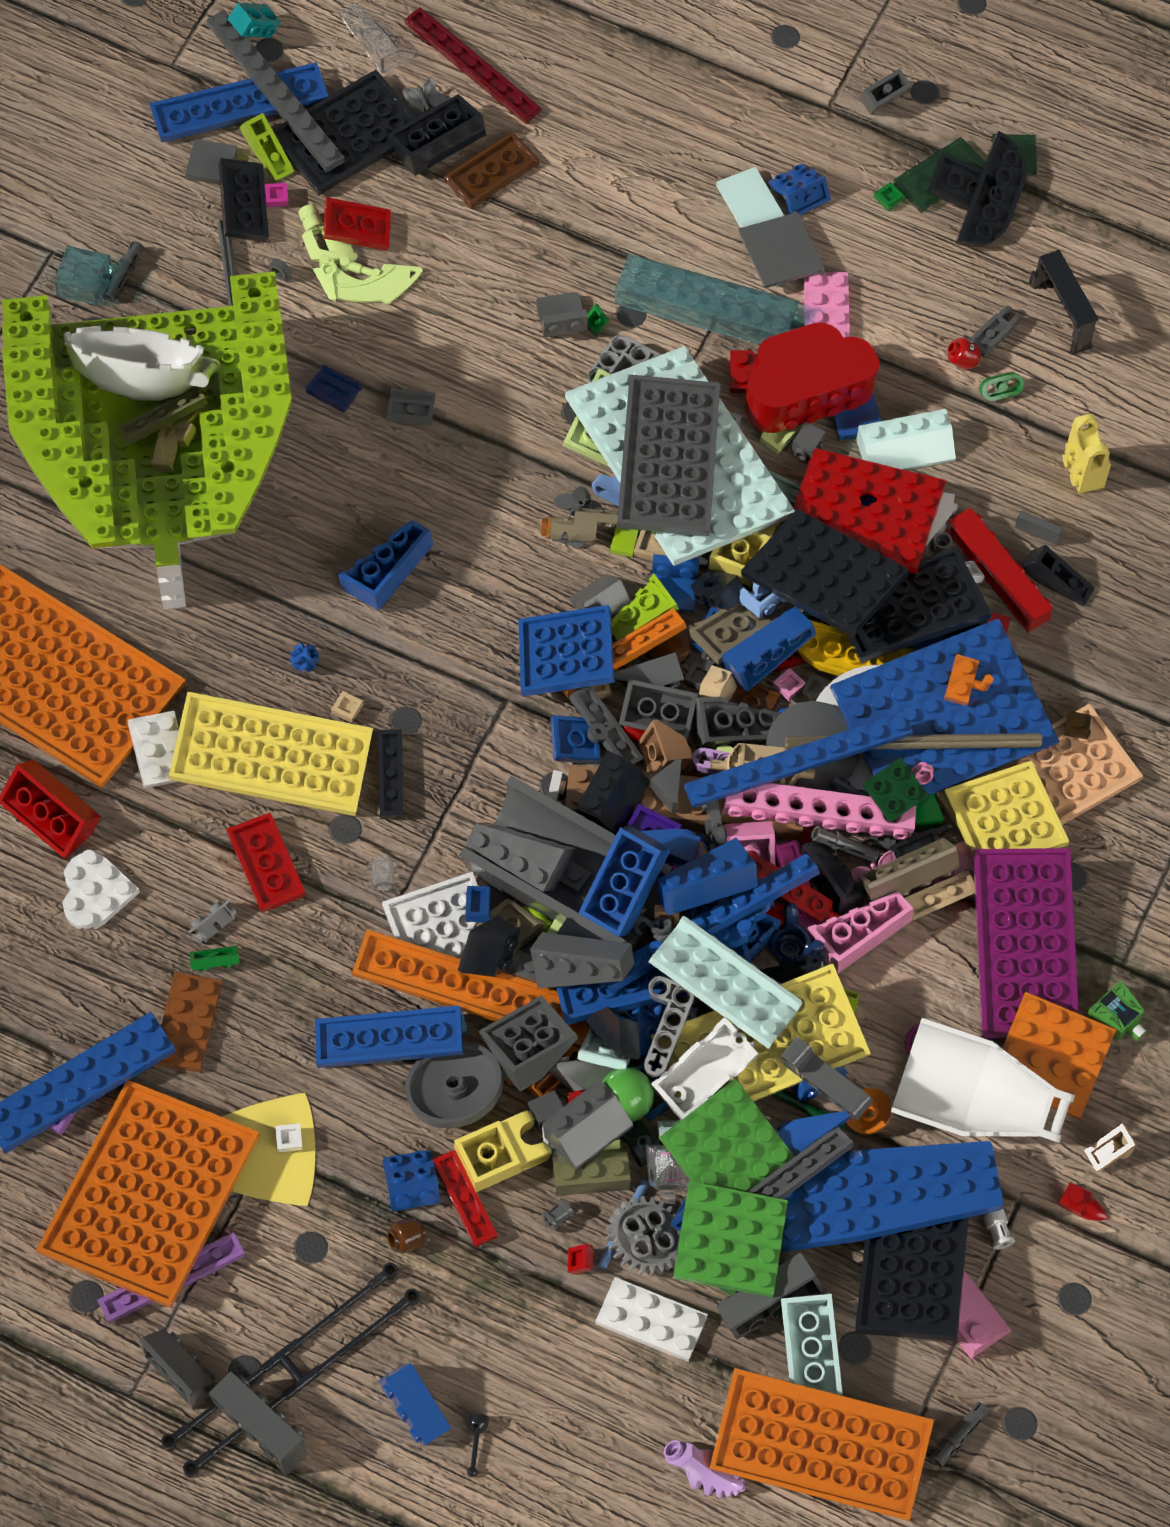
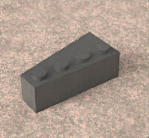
[466,822,576,892]
[530,932,635,988]
[716,1252,827,1339]
[209,1371,308,1476]

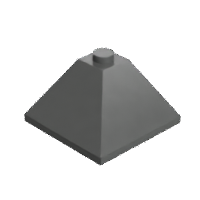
[479,995,578,1091]

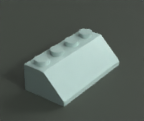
[856,409,956,470]
[781,1294,843,1396]

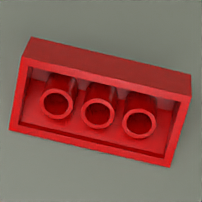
[0,759,101,859]

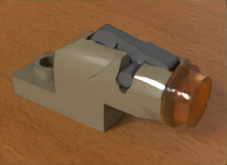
[541,507,618,548]

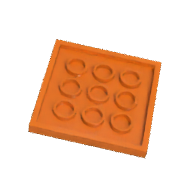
[1002,992,1116,1120]

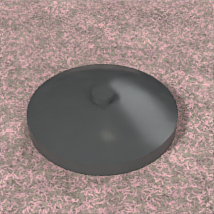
[766,701,860,790]
[405,1041,503,1129]

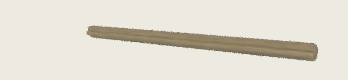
[785,733,1043,750]

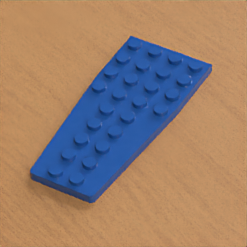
[781,1141,1003,1252]

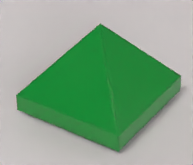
[587,304,609,335]

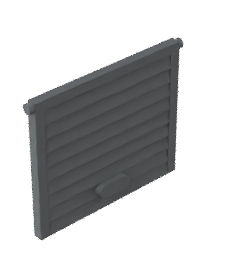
[738,211,826,288]

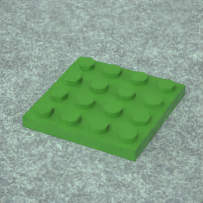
[659,1078,795,1192]
[673,1181,788,1298]

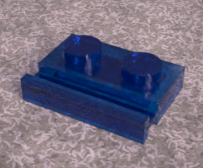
[306,365,362,413]

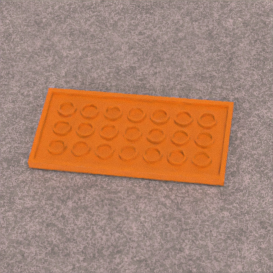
[709,1368,934,1521]

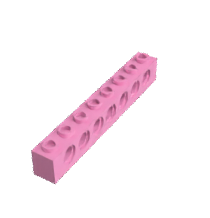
[722,783,916,840]

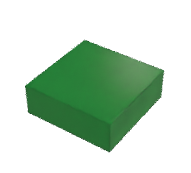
[874,182,905,212]

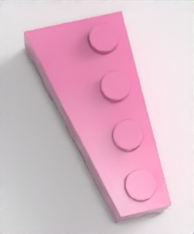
[807,891,913,974]

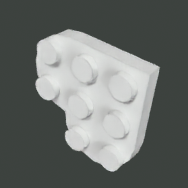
[63,850,140,930]

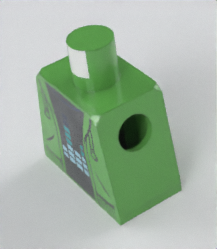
[1086,980,1147,1041]

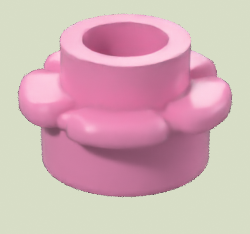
[911,762,934,785]

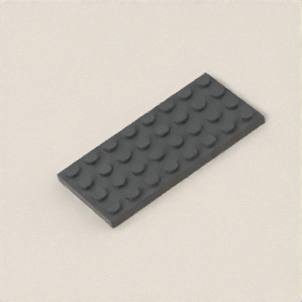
[617,374,720,536]

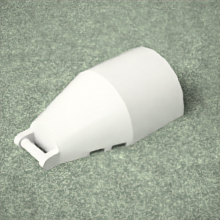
[891,1018,1075,1143]

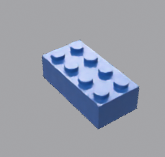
[579,826,671,937]

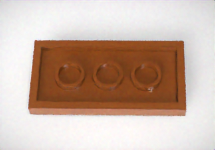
[155,972,222,1073]

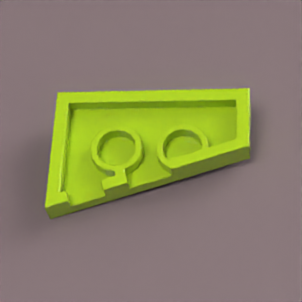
[612,574,679,641]

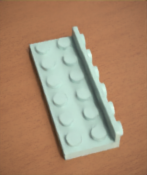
[649,916,803,1049]

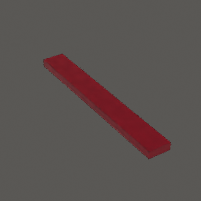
[405,7,541,124]

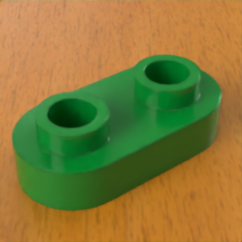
[979,372,1024,401]

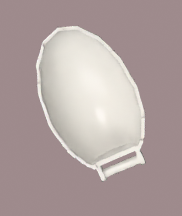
[64,326,220,401]

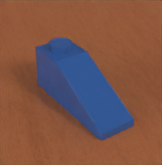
[641,829,701,867]
[776,1111,852,1156]

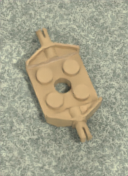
[710,743,815,786]

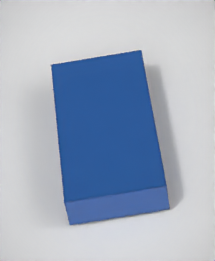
[465,886,491,923]

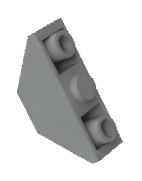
[549,1056,615,1091]

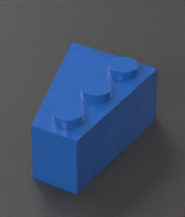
[378,1363,451,1445]

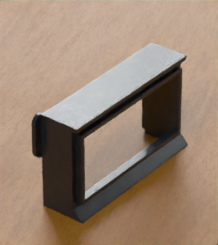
[1029,250,1099,355]

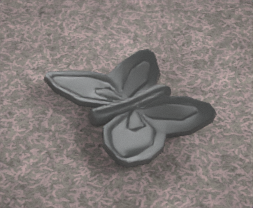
[402,77,447,117]
[554,486,603,515]

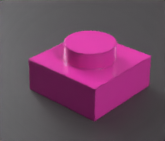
[265,183,289,207]

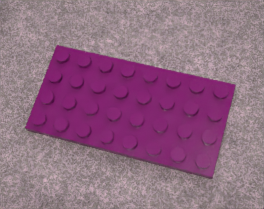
[973,848,1079,1040]

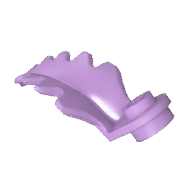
[664,1440,746,1498]

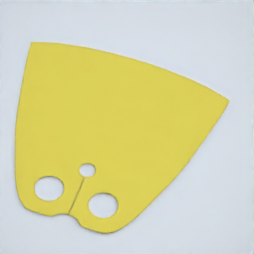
[222,1093,315,1206]

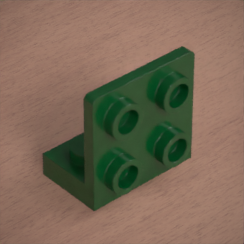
[863,757,929,823]

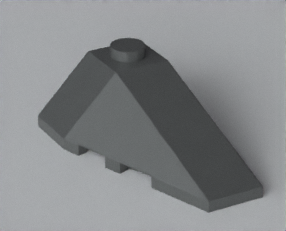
[693,697,781,750]

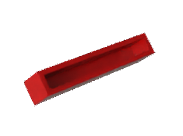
[946,507,1053,633]

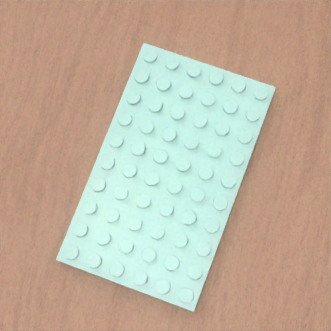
[565,346,795,566]

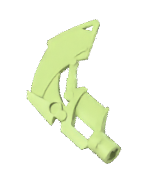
[298,204,423,304]

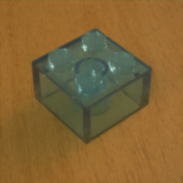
[54,246,112,306]

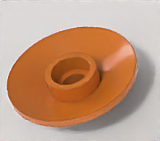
[846,1088,892,1134]

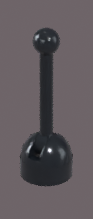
[467,1414,489,1477]

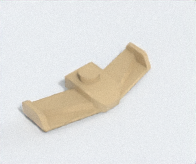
[151,403,209,473]

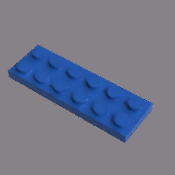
[315,1006,463,1068]

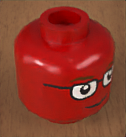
[947,337,981,370]

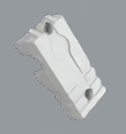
[651,1017,758,1120]

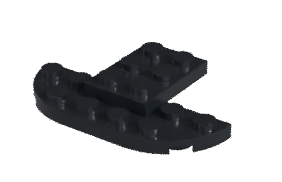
[926,131,1026,247]

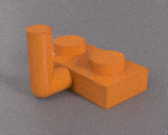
[944,654,993,706]

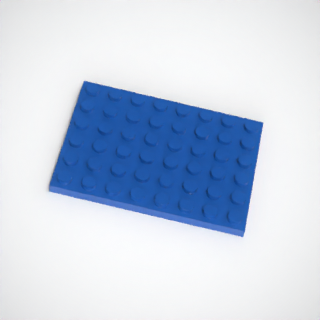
[830,618,1060,795]

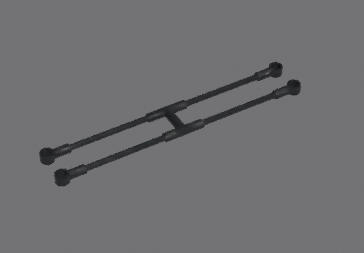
[161,1262,420,1478]

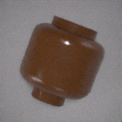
[387,1218,426,1254]

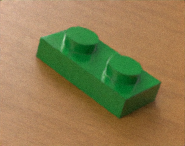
[189,945,240,971]

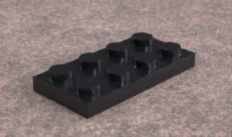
[218,158,269,242]

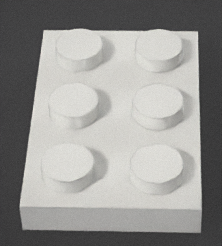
[128,711,179,789]

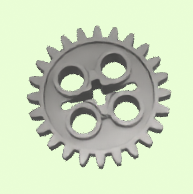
[606,1196,680,1276]

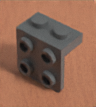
[536,292,588,338]

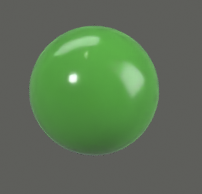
[602,1067,654,1122]

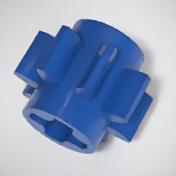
[290,643,319,673]

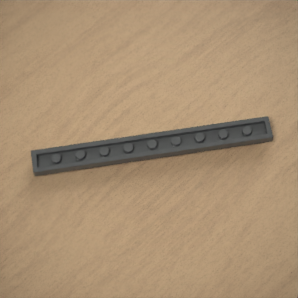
[206,10,345,172]

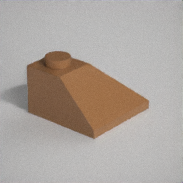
[637,720,693,773]

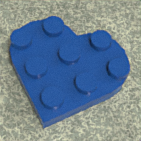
[700,878,774,948]

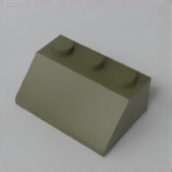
[551,1141,631,1196]

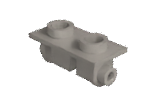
[188,900,237,944]

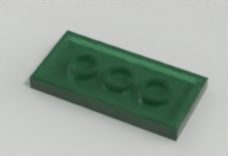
[893,137,985,213]

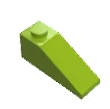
[239,113,295,182]

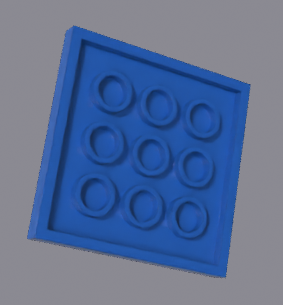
[518,605,615,697]

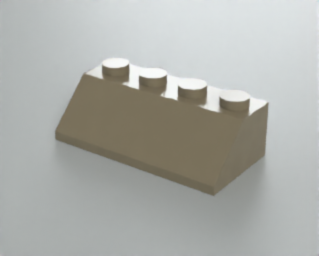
[857,838,960,903]

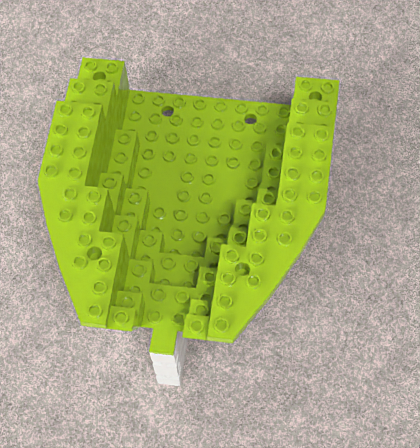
[2,271,292,609]

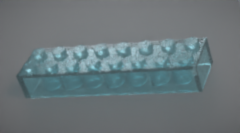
[615,254,799,345]

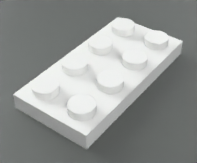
[595,1277,708,1362]

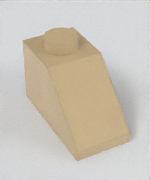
[698,665,738,701]

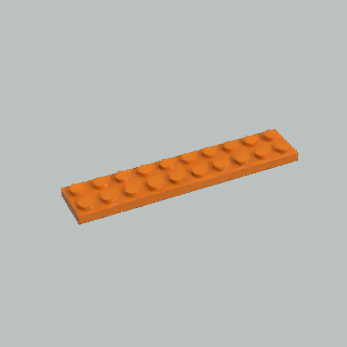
[352,929,590,1048]

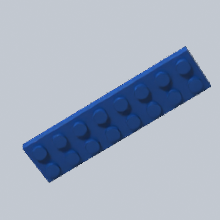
[149,62,329,143]
[556,943,752,1025]
[0,1012,176,1154]

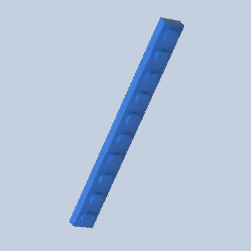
[684,711,913,808]
[604,854,820,994]

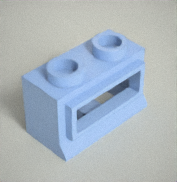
[739,583,787,618]

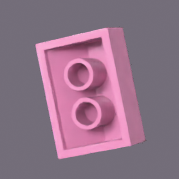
[957,1271,1011,1359]

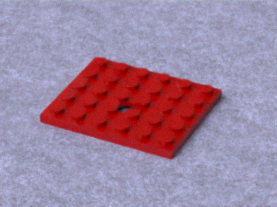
[793,448,947,574]

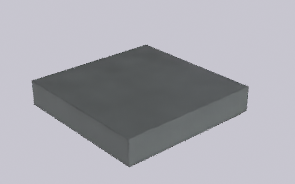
[185,139,238,184]

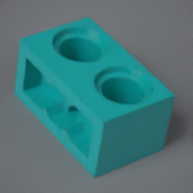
[228,3,281,38]

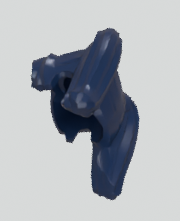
[768,902,825,965]

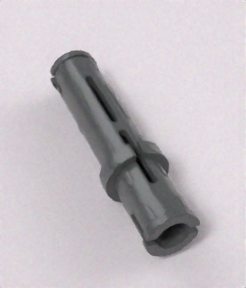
[102,241,144,302]
[811,826,880,863]
[929,1402,990,1468]

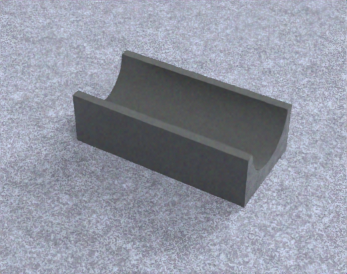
[459,776,673,952]

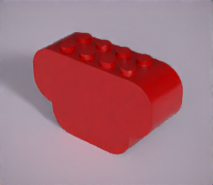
[744,322,879,433]

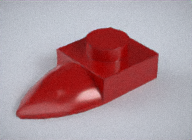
[1058,1182,1108,1221]

